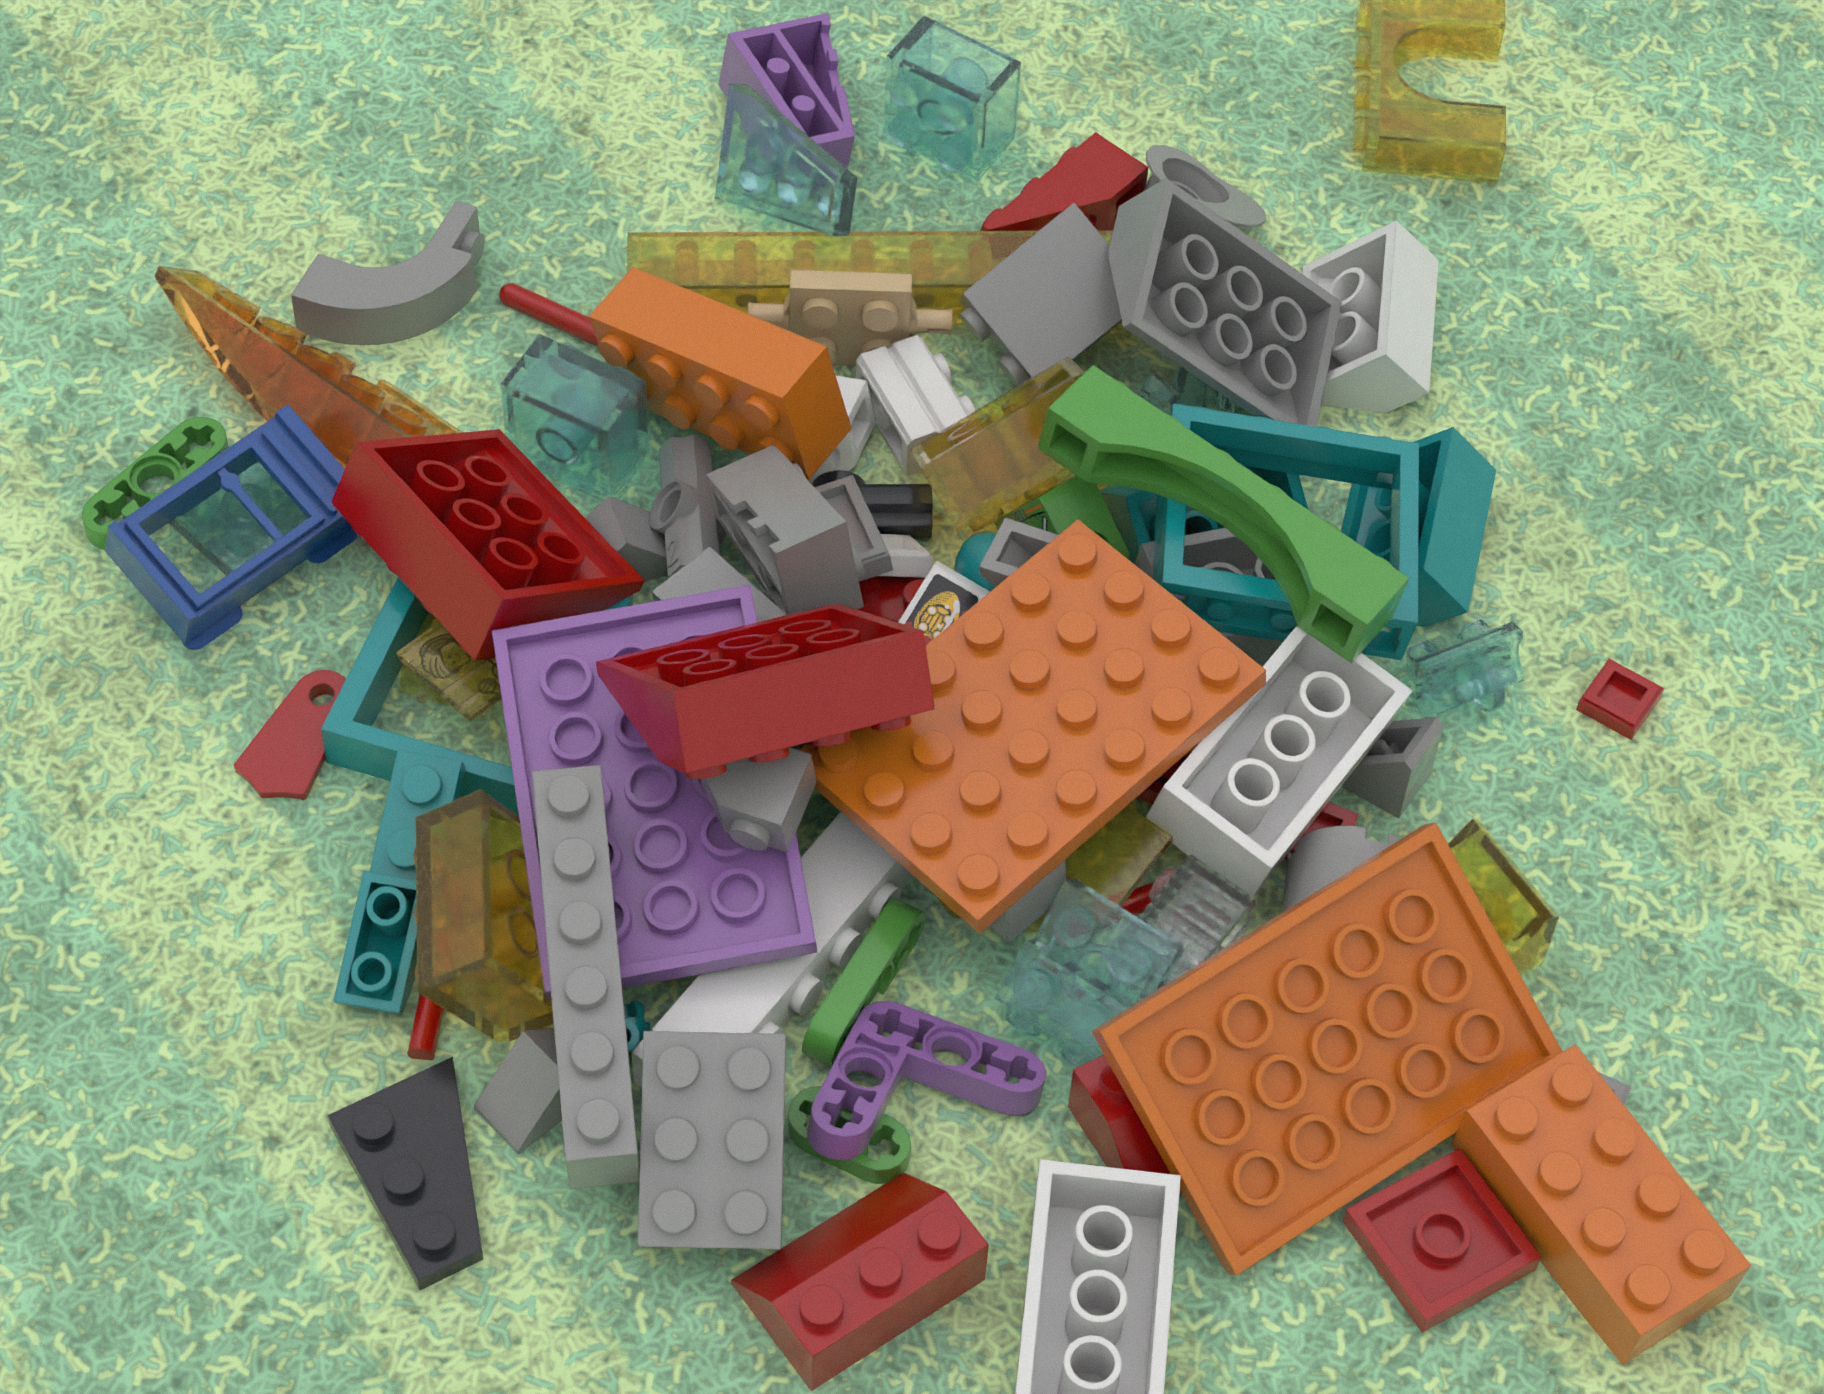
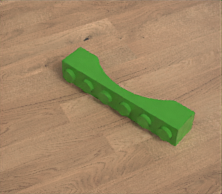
[1037,365,1409,663]

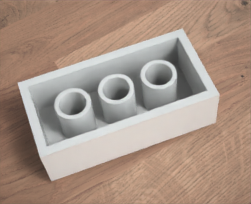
[1143,626,1412,902]
[1015,1159,1181,1394]

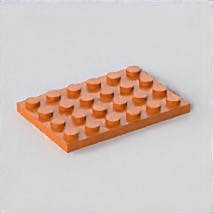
[800,519,1266,934]
[1091,823,1563,1276]

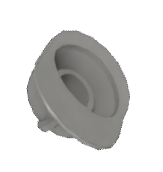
[1144,145,1266,228]

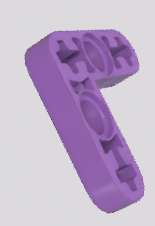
[806,1001,1047,1160]

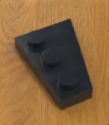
[328,1057,483,1290]

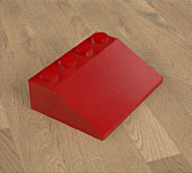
[331,429,645,661]
[596,603,935,779]

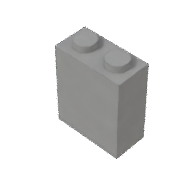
[959,203,1122,392]

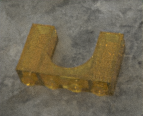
[1352,0,1506,183]

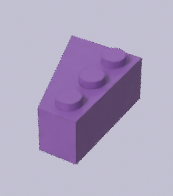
[718,13,855,198]

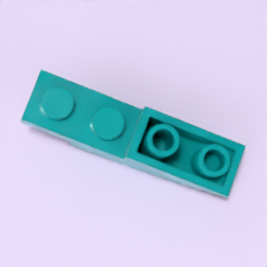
[333,749,466,1015]

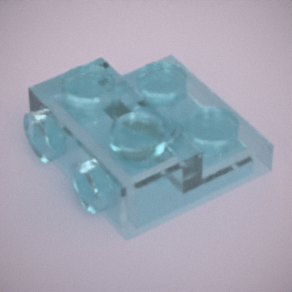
[994,878,1186,1067]

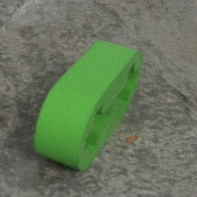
[788,1086,911,1184]

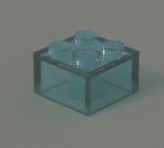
[883,15,1021,181]
[500,334,649,501]

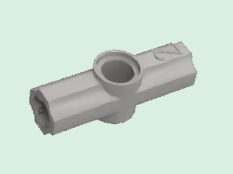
[649,434,727,578]

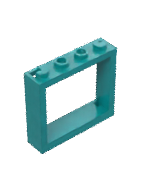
[1152,403,1419,660]
[321,577,633,819]

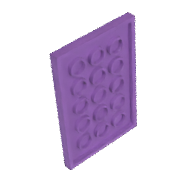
[492,584,818,1002]

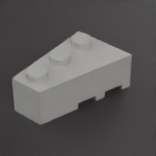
[706,444,866,615]

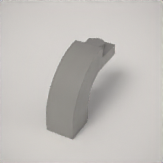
[291,200,485,345]

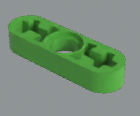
[82,417,229,550]
[802,898,926,1067]

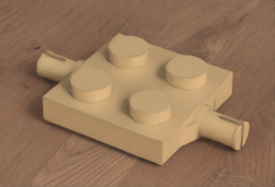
[748,270,952,366]

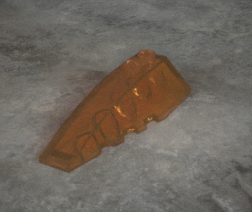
[154,266,462,469]

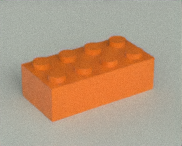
[588,267,852,480]
[1451,1044,1751,1365]

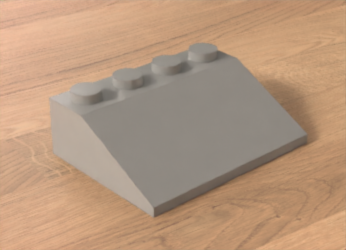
[1108,178,1342,427]

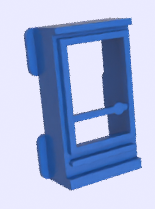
[105,404,360,650]

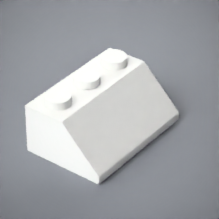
[1302,221,1439,413]

